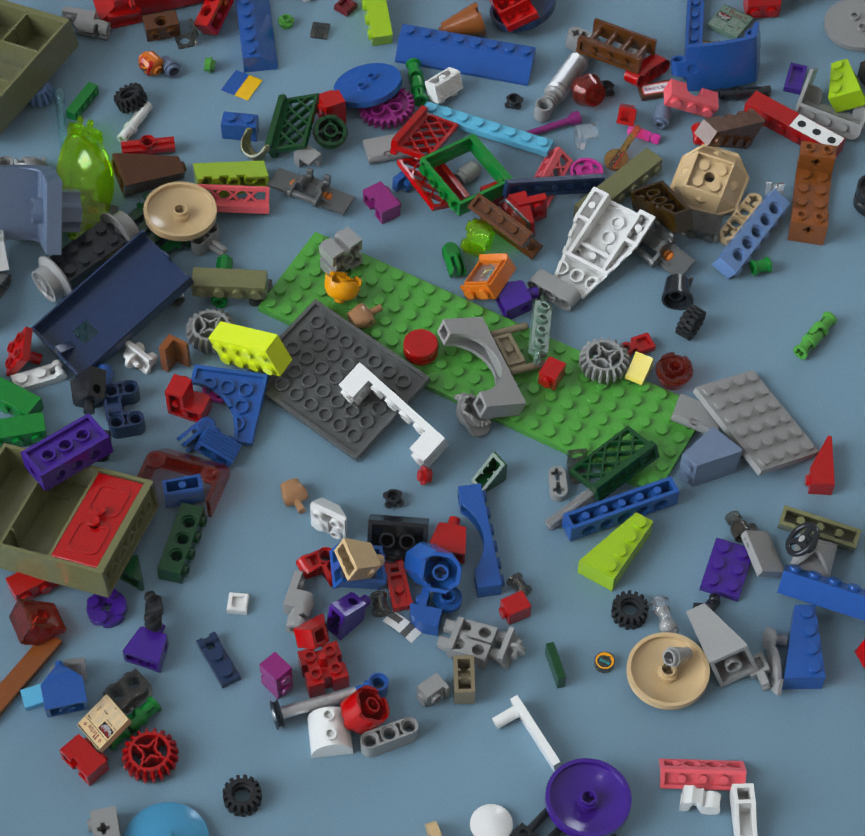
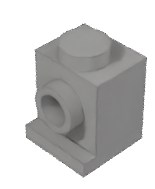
[416,672,450,707]

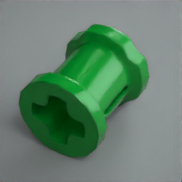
[749,256,772,276]

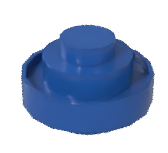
[433,587,462,614]

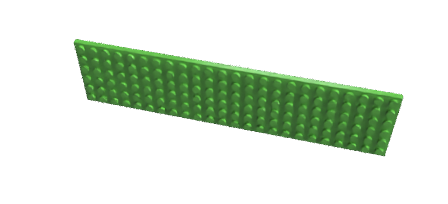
[258,232,696,488]

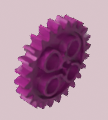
[358,87,415,130]

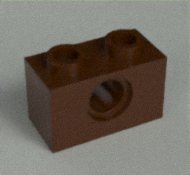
[142,10,181,42]

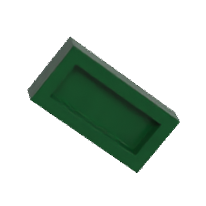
[545,642,566,689]

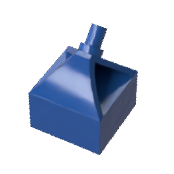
[40,660,89,717]

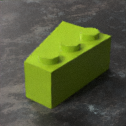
[828,59,865,113]

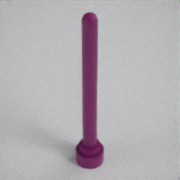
[504,111,582,145]

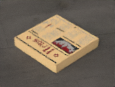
[77,694,132,753]

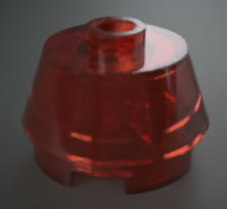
[571,73,606,107]
[655,352,693,390]

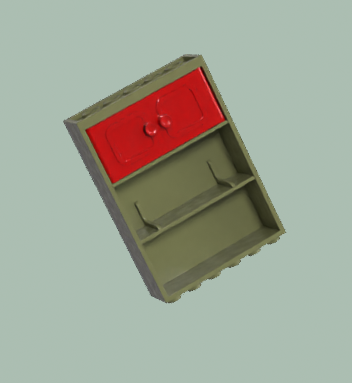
[0,443,160,598]

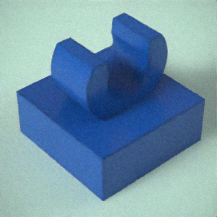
[392,171,412,193]

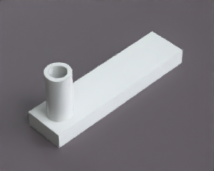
[492,695,561,772]

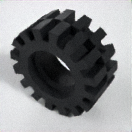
[114,83,148,114]
[675,304,706,341]
[611,590,649,630]
[223,774,262,817]

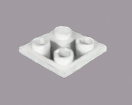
[310,498,348,540]

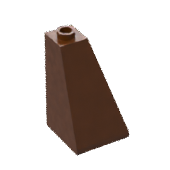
[111,153,187,198]

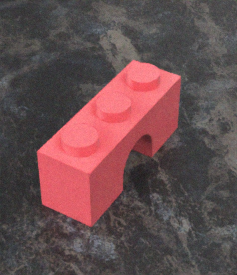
[663,79,719,118]

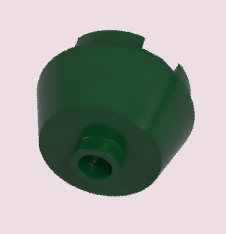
[313,115,348,149]

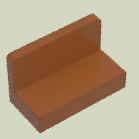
[159,334,191,372]

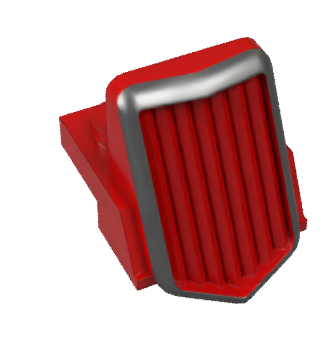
[499,191,547,237]

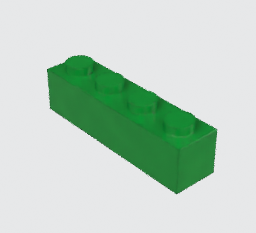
[66,82,99,121]

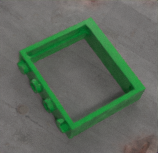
[419,133,513,216]

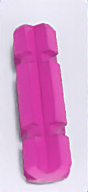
[627,126,661,145]

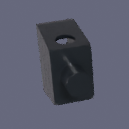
[70,366,106,415]

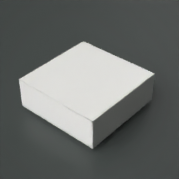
[227,592,250,615]

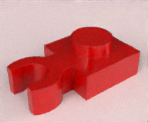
[623,332,656,357]

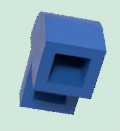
[410,587,442,636]

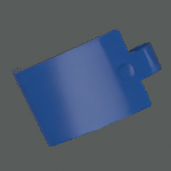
[671,22,761,91]

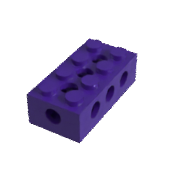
[21,413,114,491]

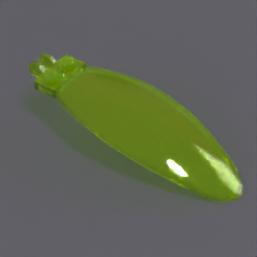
[56,116,114,241]

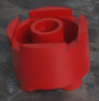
[340,685,390,735]

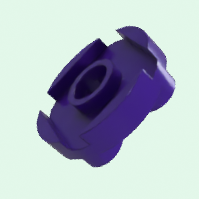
[86,588,128,628]

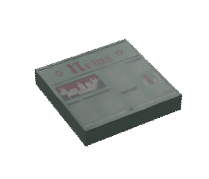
[707,4,753,39]

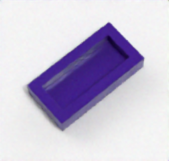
[783,62,807,95]

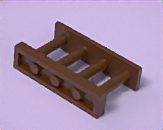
[576,18,657,74]
[468,193,544,260]

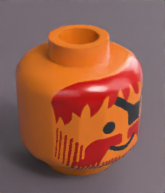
[138,51,164,76]

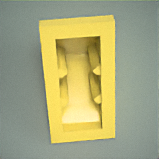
[625,351,654,385]

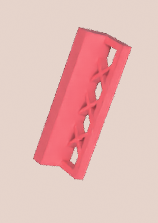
[533,147,573,209]
[197,184,270,214]
[659,758,746,790]

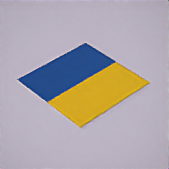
[221,70,263,101]

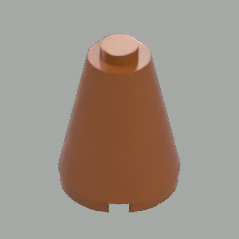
[438,2,487,36]

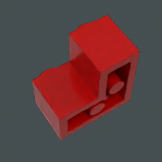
[316,89,346,124]
[165,374,212,422]

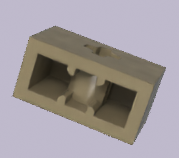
[453,655,475,704]

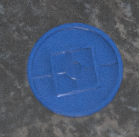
[334,63,402,108]

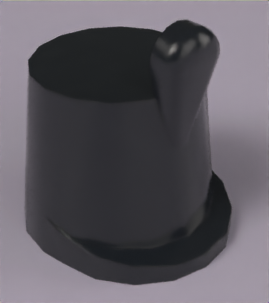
[661,274,694,310]

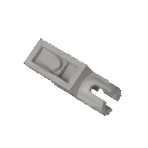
[62,6,111,40]
[283,570,314,635]

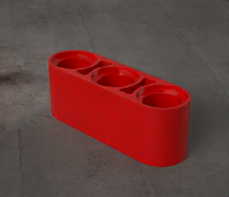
[624,53,670,88]

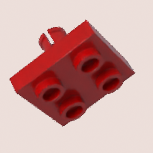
[5,326,43,377]

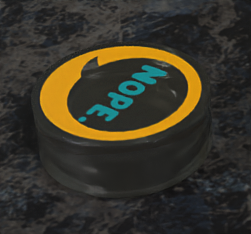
[594,652,615,673]

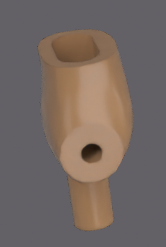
[347,303,383,328]
[280,478,309,514]

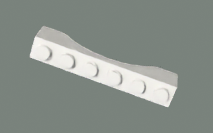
[729,783,758,836]

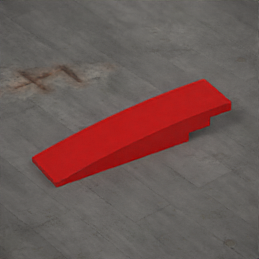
[488,0,539,32]

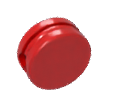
[403,329,438,365]

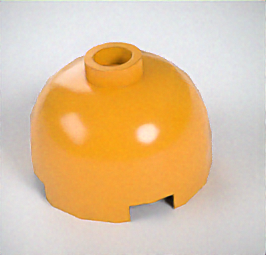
[324,271,362,303]

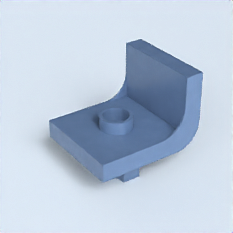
[0,165,82,255]

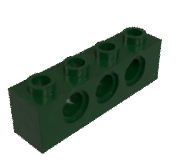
[157,502,208,584]

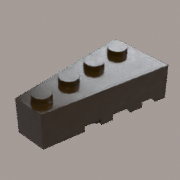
[630,180,694,234]

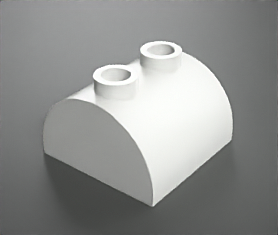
[307,707,353,758]

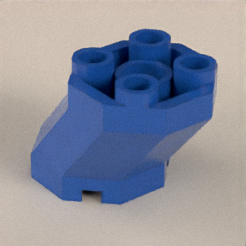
[404,542,463,594]

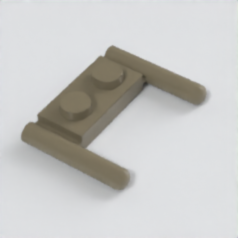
[490,322,546,375]

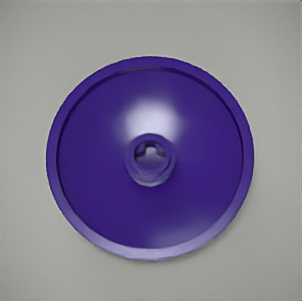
[545,758,632,836]

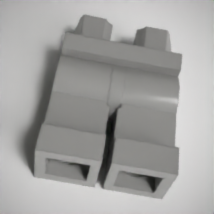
[437,616,498,670]

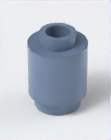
[652,103,672,129]

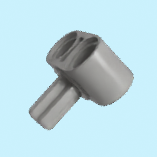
[190,223,228,257]

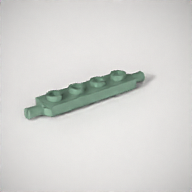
[528,294,553,365]

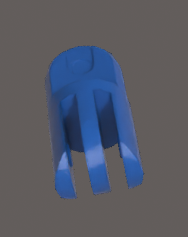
[176,417,216,453]

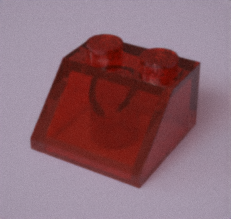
[9,598,67,646]

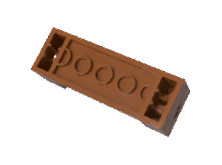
[787,141,837,246]

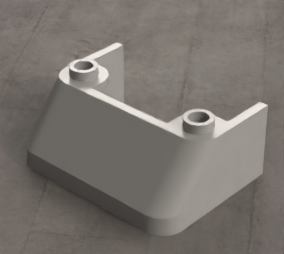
[795,67,865,140]

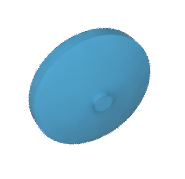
[124,802,209,836]

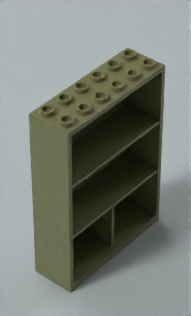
[0,0,79,134]

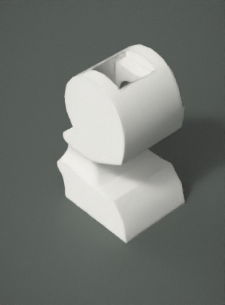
[679,785,722,815]

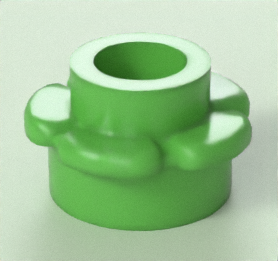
[278,14,295,30]
[204,56,216,73]

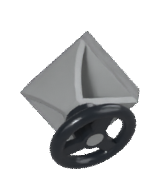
[785,522,838,578]

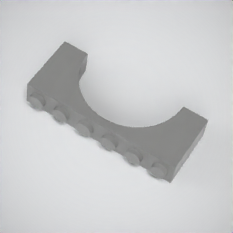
[437,317,526,419]

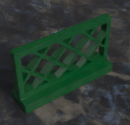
[264,93,320,158]
[569,426,660,501]

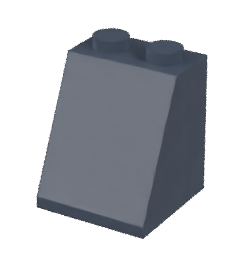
[678,427,743,487]

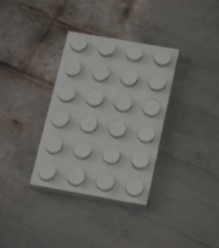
[693,370,819,476]

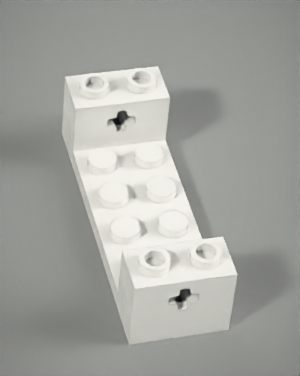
[339,362,449,468]

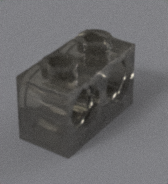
[102,668,153,714]

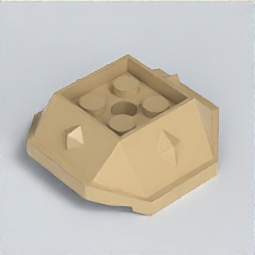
[670,143,749,219]

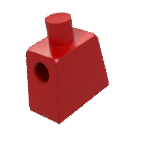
[429,516,466,564]

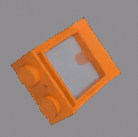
[459,253,516,300]

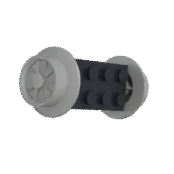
[32,211,140,302]

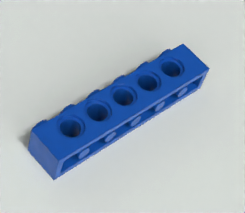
[562,476,680,542]

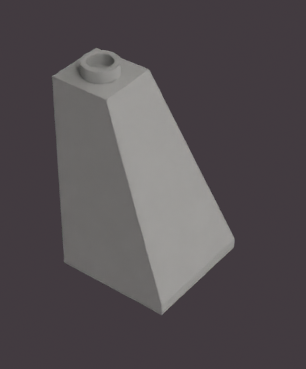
[686,603,758,687]

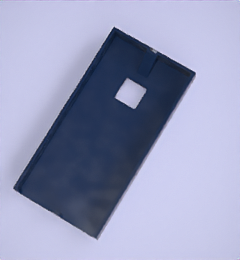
[31,229,194,376]

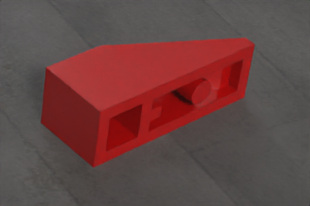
[804,436,835,495]

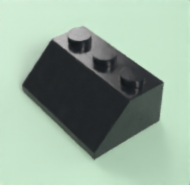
[367,514,429,561]

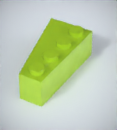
[362,0,393,46]
[193,160,270,198]

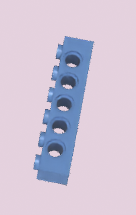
[712,189,790,279]

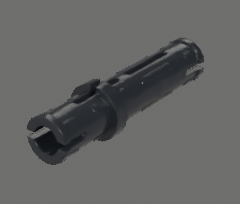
[718,85,771,100]

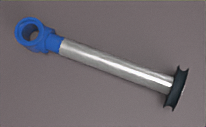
[270,673,389,730]

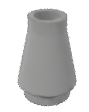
[663,647,693,667]

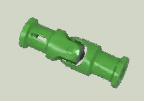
[793,311,837,359]

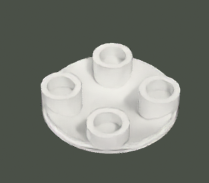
[470,804,513,836]

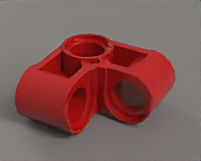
[296,547,346,587]

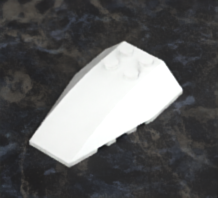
[554,187,656,299]

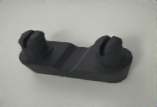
[144,591,164,632]

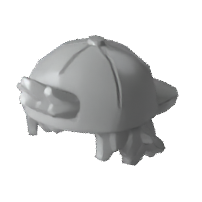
[454,392,492,437]

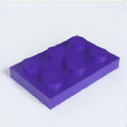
[699,538,751,602]

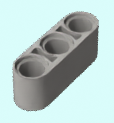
[527,269,581,311]
[360,717,419,758]

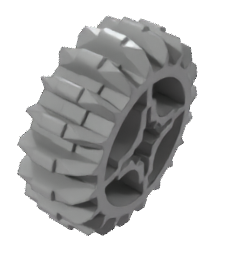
[186,307,236,354]
[579,337,630,385]

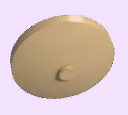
[143,182,217,241]
[626,632,710,710]

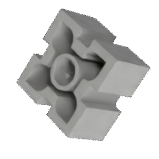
[319,227,363,274]

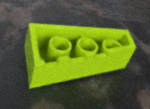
[577,512,653,591]

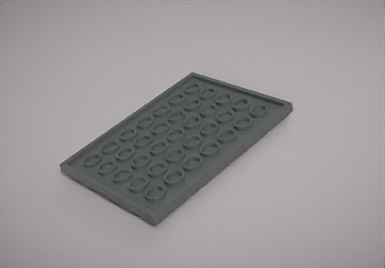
[247,299,430,462]

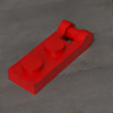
[384,559,413,612]

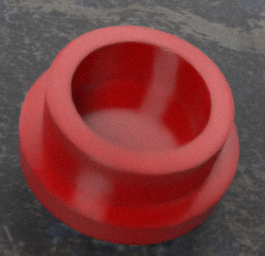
[417,466,433,485]

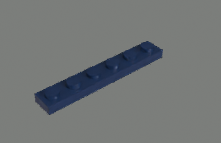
[502,173,605,198]

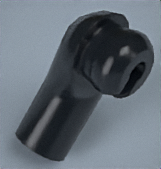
[693,593,721,611]

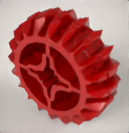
[121,727,179,784]

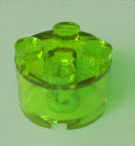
[460,218,495,257]

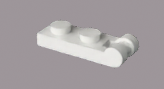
[10,359,67,391]

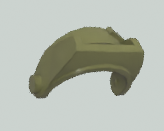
[240,127,270,161]

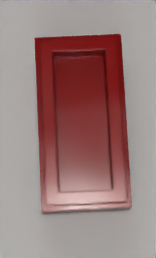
[107,6,143,29]

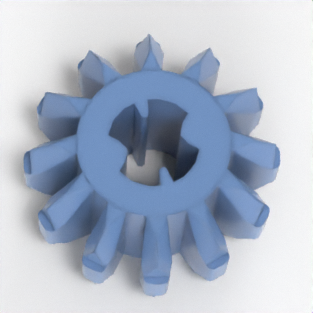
[28,82,54,108]

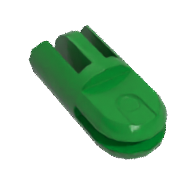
[442,242,467,278]

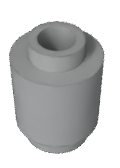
[455,160,481,185]

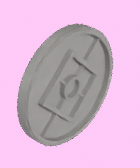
[824,0,865,52]

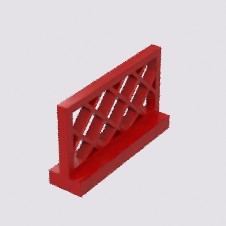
[390,105,459,159]
[396,152,470,211]

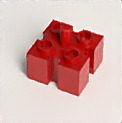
[297,641,349,698]

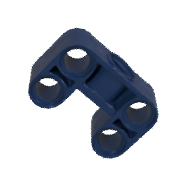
[104,380,146,439]

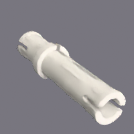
[117,102,153,143]

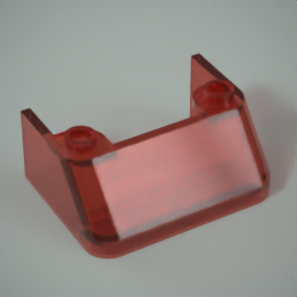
[137,448,230,517]

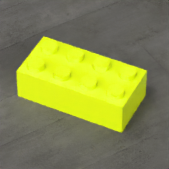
[208,321,292,376]

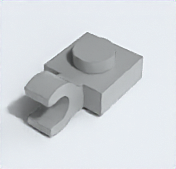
[749,652,771,691]
[50,657,88,679]

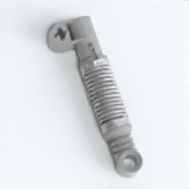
[533,27,601,122]

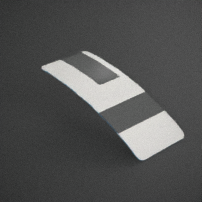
[383,611,421,643]

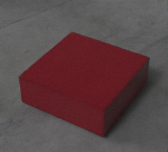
[334,0,357,17]

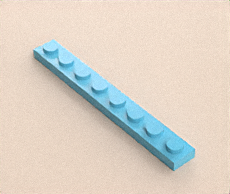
[424,101,554,157]

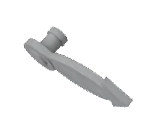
[763,627,787,696]

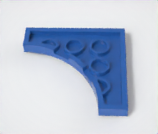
[191,364,269,446]

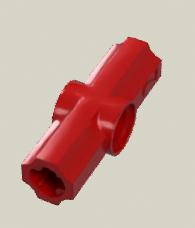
[121,135,176,155]

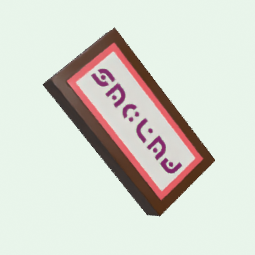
[637,79,670,101]

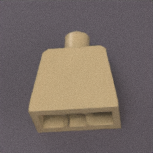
[334,538,385,581]

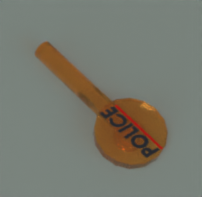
[604,125,641,171]

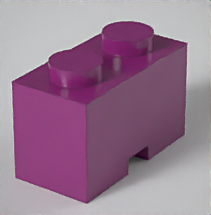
[363,181,401,224]
[259,652,294,699]

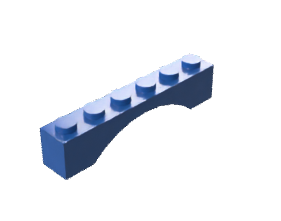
[457,483,505,598]

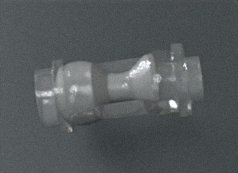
[650,595,680,634]

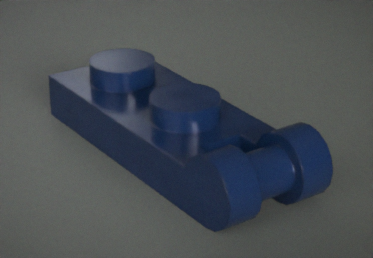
[196,632,241,688]

